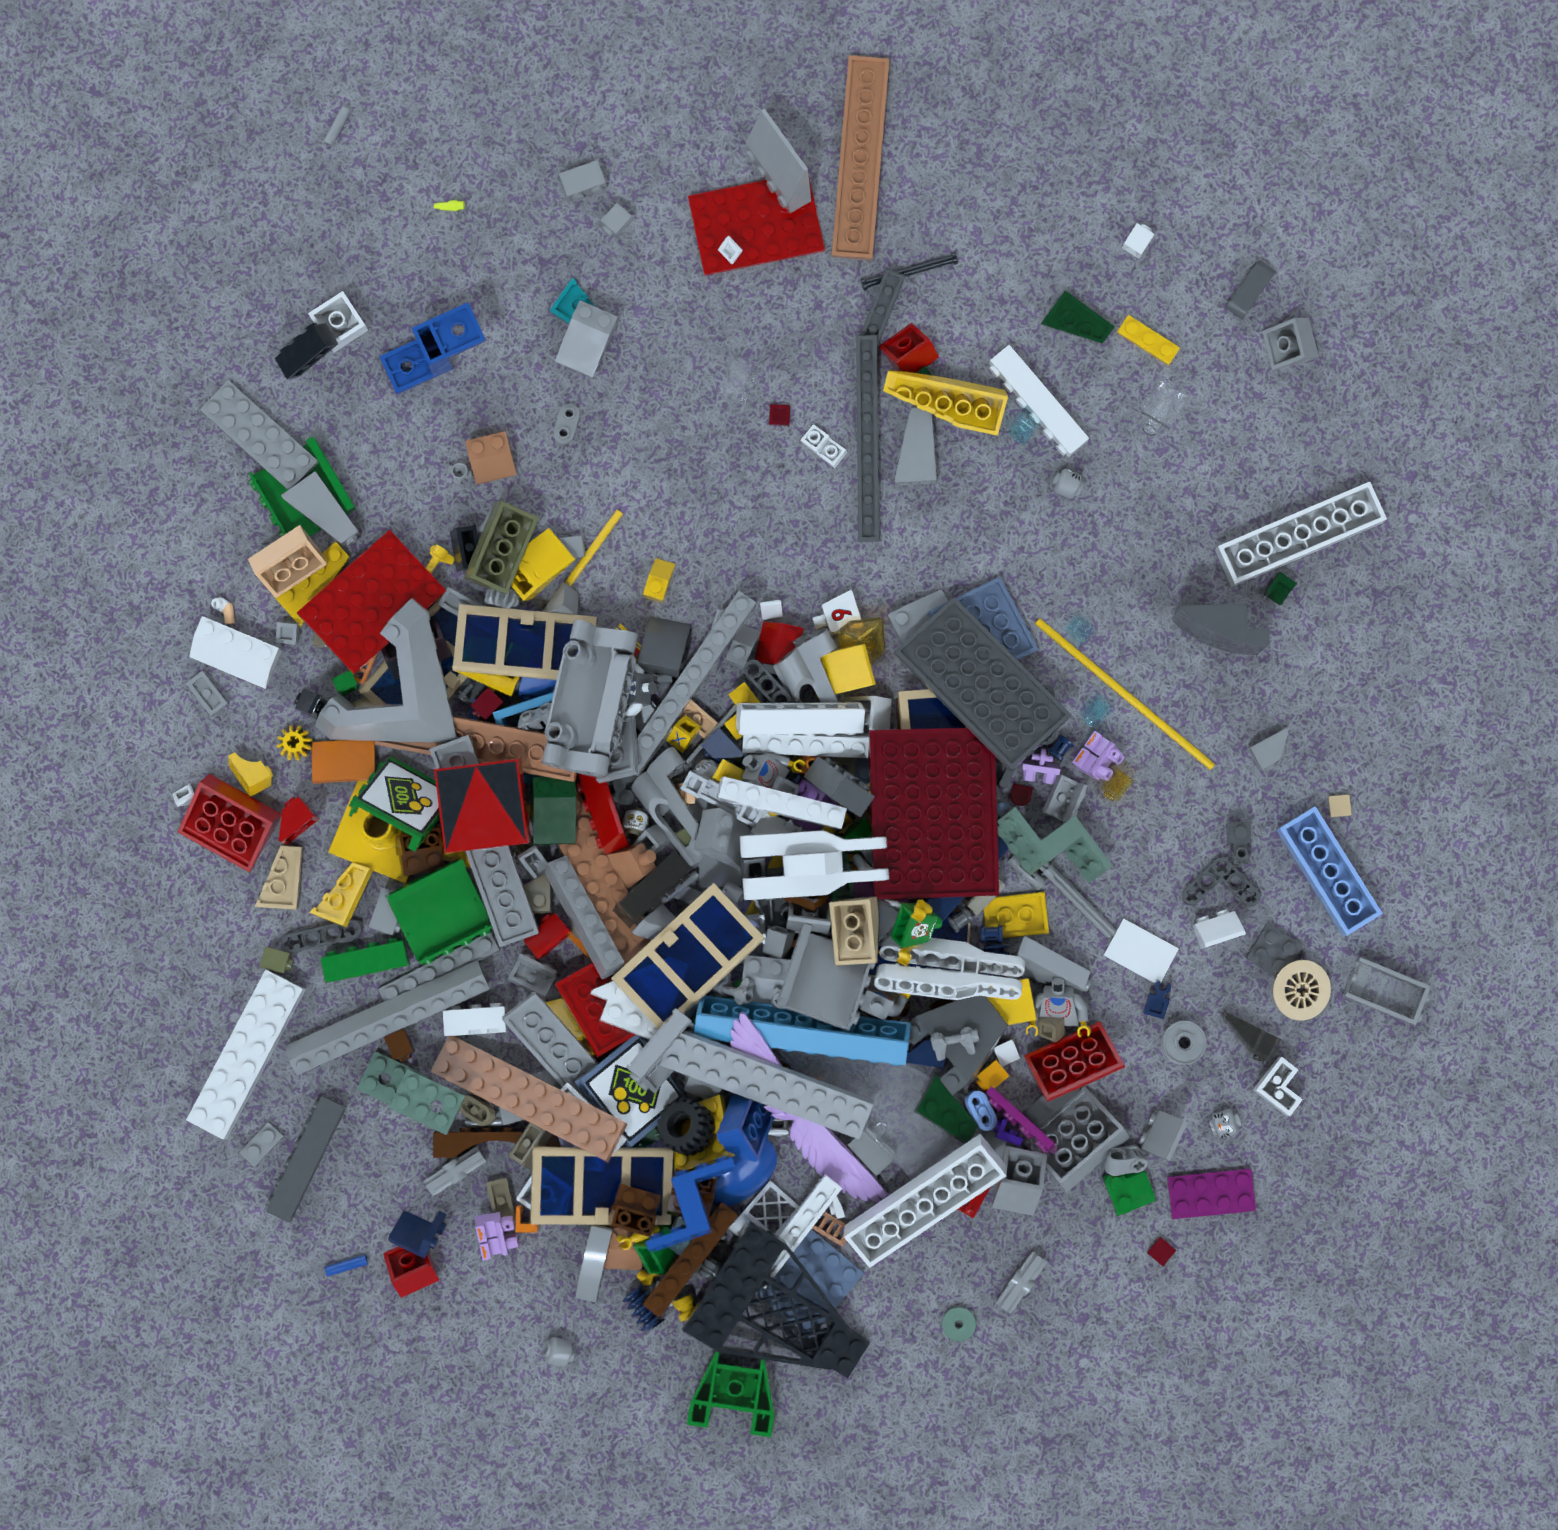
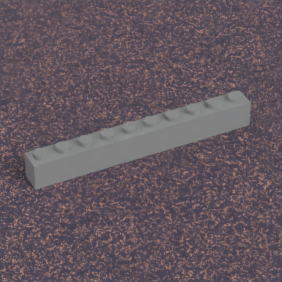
[636,591,756,777]
[285,960,490,1075]

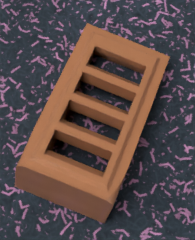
[812,1211,847,1247]

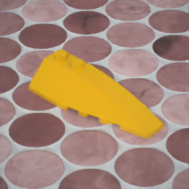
[883,370,1008,436]

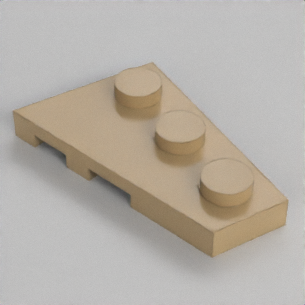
[255,846,303,910]

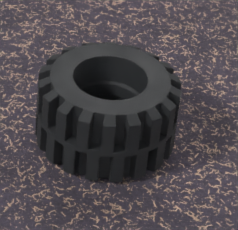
[657,1098,715,1156]

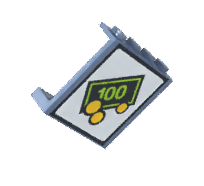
[574,1035,687,1148]

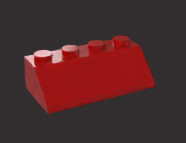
[576,773,629,855]

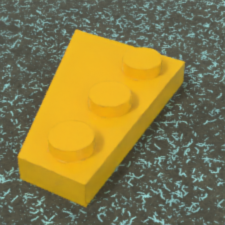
[309,862,373,928]

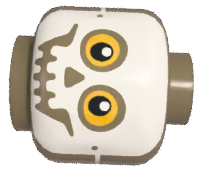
[621,808,650,840]

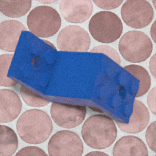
[379,302,486,395]
[646,1156,738,1252]

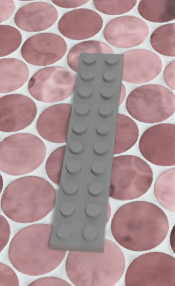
[429,735,539,947]
[660,1030,874,1139]

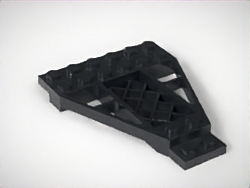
[682,1221,870,1378]

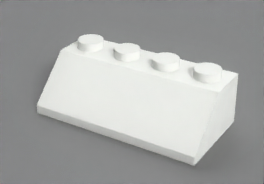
[189,616,282,689]

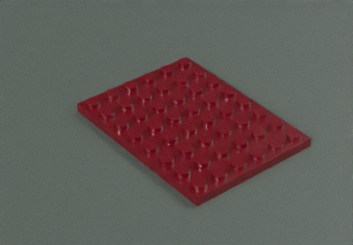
[868,728,999,899]

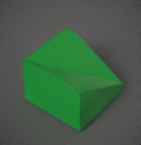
[332,671,359,696]

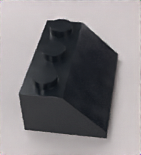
[382,615,452,681]

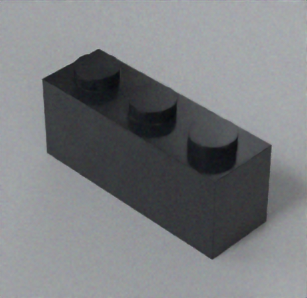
[275,323,338,379]

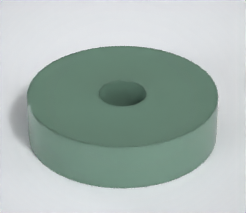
[942,1307,976,1342]

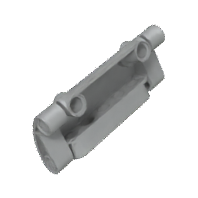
[542,620,638,778]

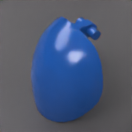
[711,1139,777,1206]

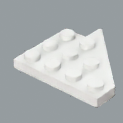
[591,957,689,1040]

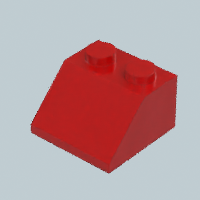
[878,323,939,373]
[754,622,804,665]
[279,797,319,845]
[523,913,572,960]
[383,1246,440,1298]

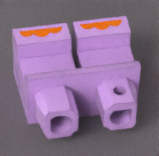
[1072,731,1125,781]
[475,1212,518,1261]

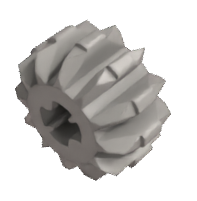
[484,589,520,609]

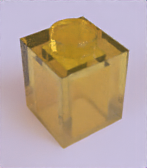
[1101,768,1134,802]

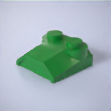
[1101,1165,1156,1216]

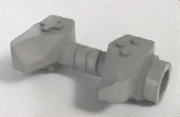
[712,972,754,1005]
[931,1027,979,1061]

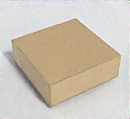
[1328,795,1352,818]

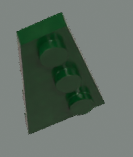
[1041,290,1115,344]
[914,1075,978,1144]

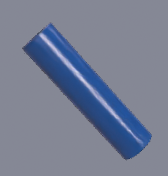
[325,1254,368,1277]

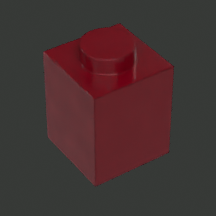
[470,688,504,721]

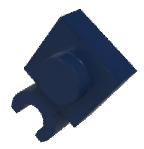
[1143,980,1171,1019]

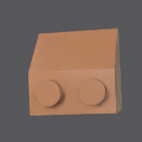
[465,431,517,485]
[603,1226,642,1270]

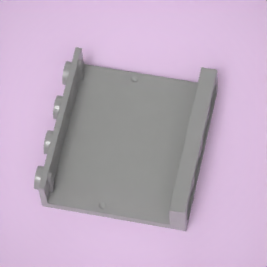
[776,923,875,1031]

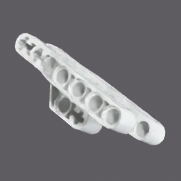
[740,830,889,900]
[874,937,1025,1000]

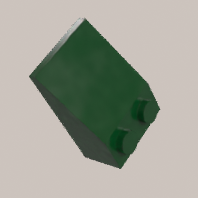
[531,777,576,845]

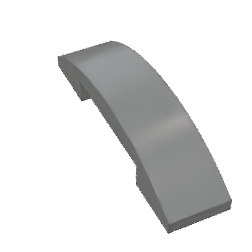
[680,770,764,828]
[575,1225,613,1303]

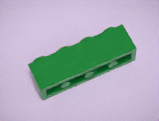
[320,938,410,983]

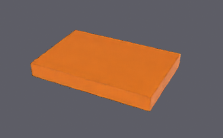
[312,740,376,784]

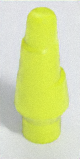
[434,200,465,211]

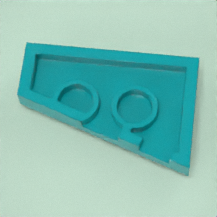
[550,277,595,325]

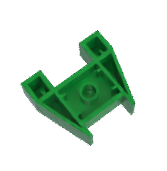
[687,1351,774,1438]

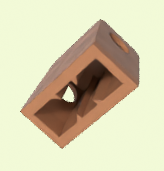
[607,843,656,889]

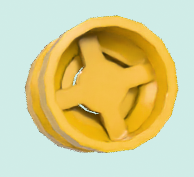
[672,1294,695,1322]

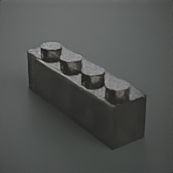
[612,851,692,928]

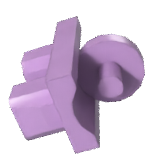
[1022,749,1060,784]

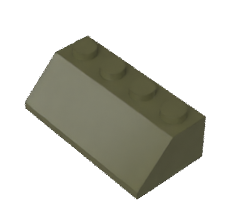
[464,501,539,594]

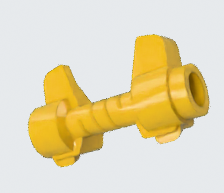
[426,544,455,574]

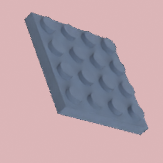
[928,577,1039,660]
[756,1229,864,1338]

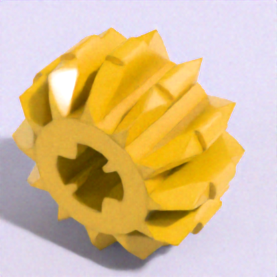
[277,725,313,761]

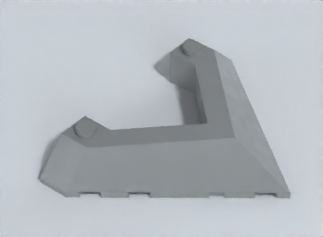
[315,598,458,743]

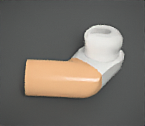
[211,597,235,625]

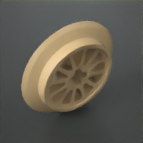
[1273,960,1331,1021]

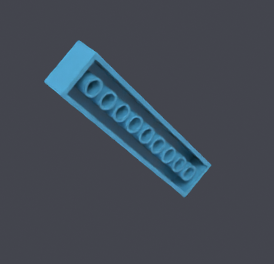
[694,996,911,1066]

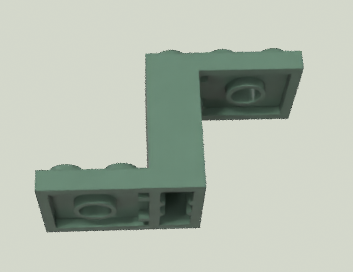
[997,807,1113,883]
[357,1051,465,1135]

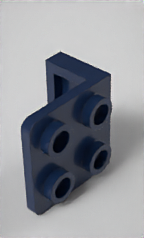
[388,1211,447,1258]

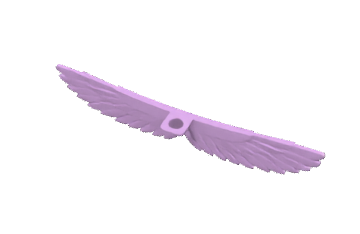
[730,1012,889,1203]

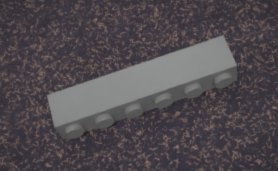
[545,856,624,979]

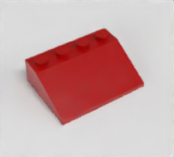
[178,773,281,873]
[1024,1021,1125,1102]

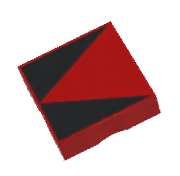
[434,759,532,853]

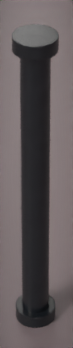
[860,252,958,291]

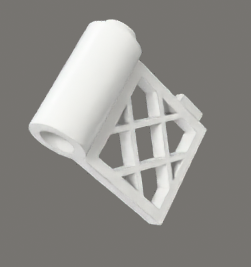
[729,1181,800,1237]

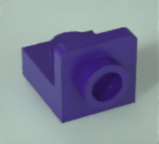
[993,1117,1023,1146]

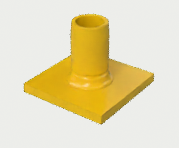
[328,780,409,884]

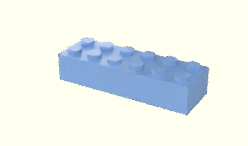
[1276,807,1383,936]

